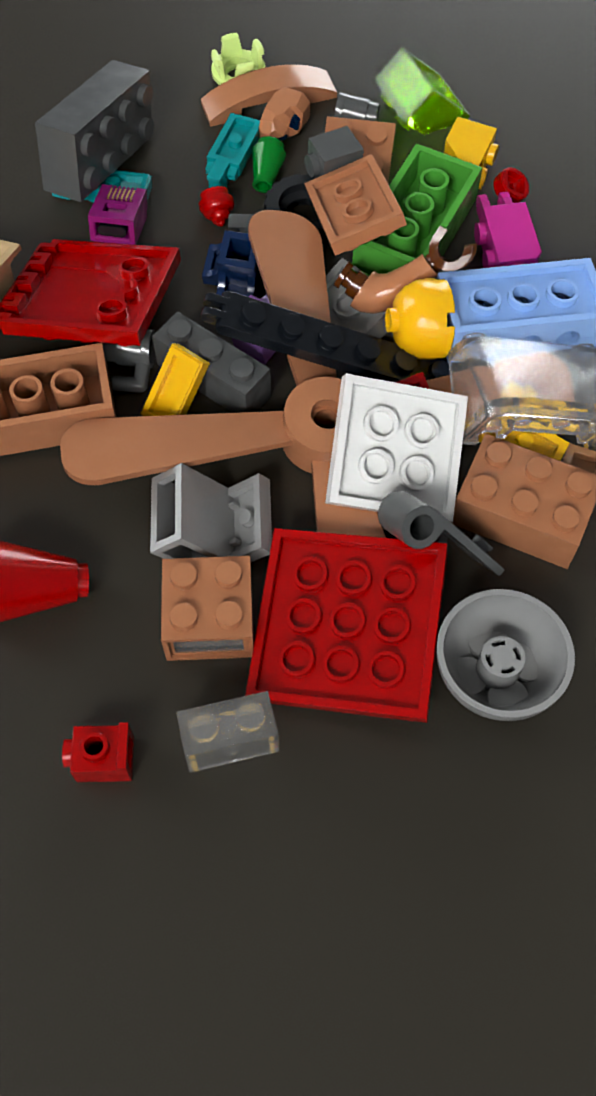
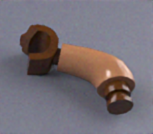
[333,225,477,314]

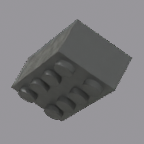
[35,60,154,202]

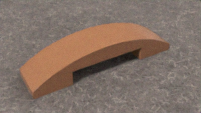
[201,65,337,127]

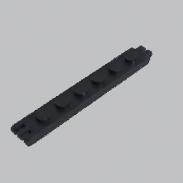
[200,291,476,382]

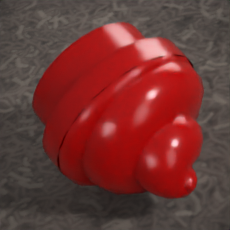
[198,186,235,227]

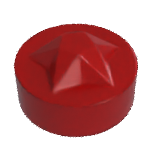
[493,167,529,203]

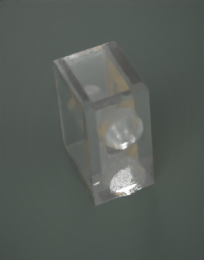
[176,691,279,772]

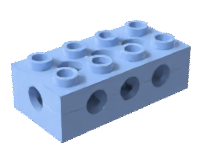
[437,258,596,365]

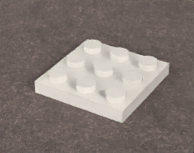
[325,373,468,522]

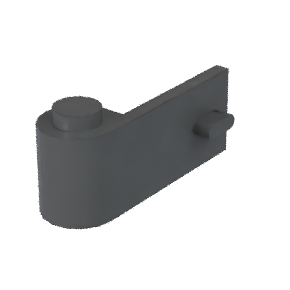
[378,491,505,576]

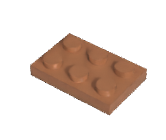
[304,154,407,256]

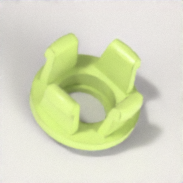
[211,33,265,85]

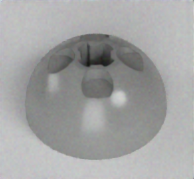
[436,589,575,721]

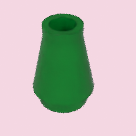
[252,136,286,193]

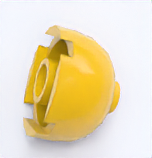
[385,278,455,360]

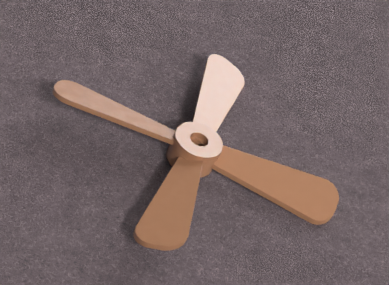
[60,210,575,538]

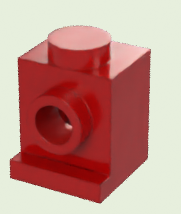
[62,722,134,782]

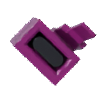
[88,184,148,245]

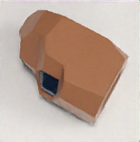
[259,87,310,141]

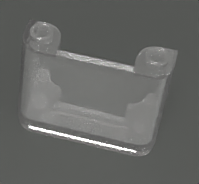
[448,333,596,451]

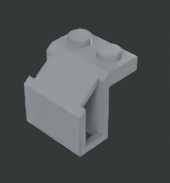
[150,463,272,562]

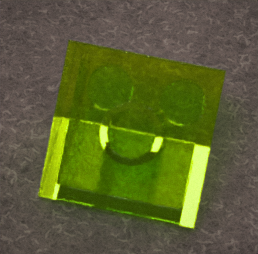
[374,47,470,135]

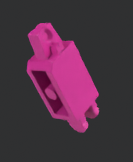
[474,192,542,268]

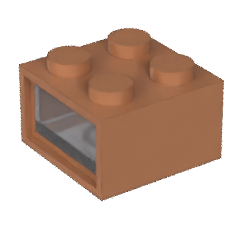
[161,556,254,661]

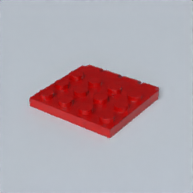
[0,239,181,346]

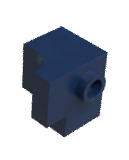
[202,230,261,297]

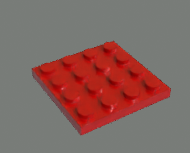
[245,528,448,723]

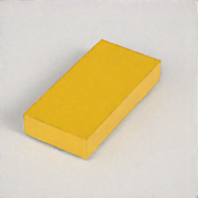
[140,343,210,416]

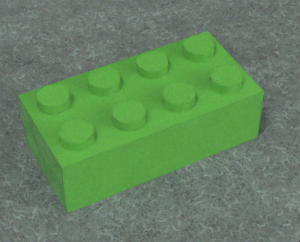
[352,143,483,275]

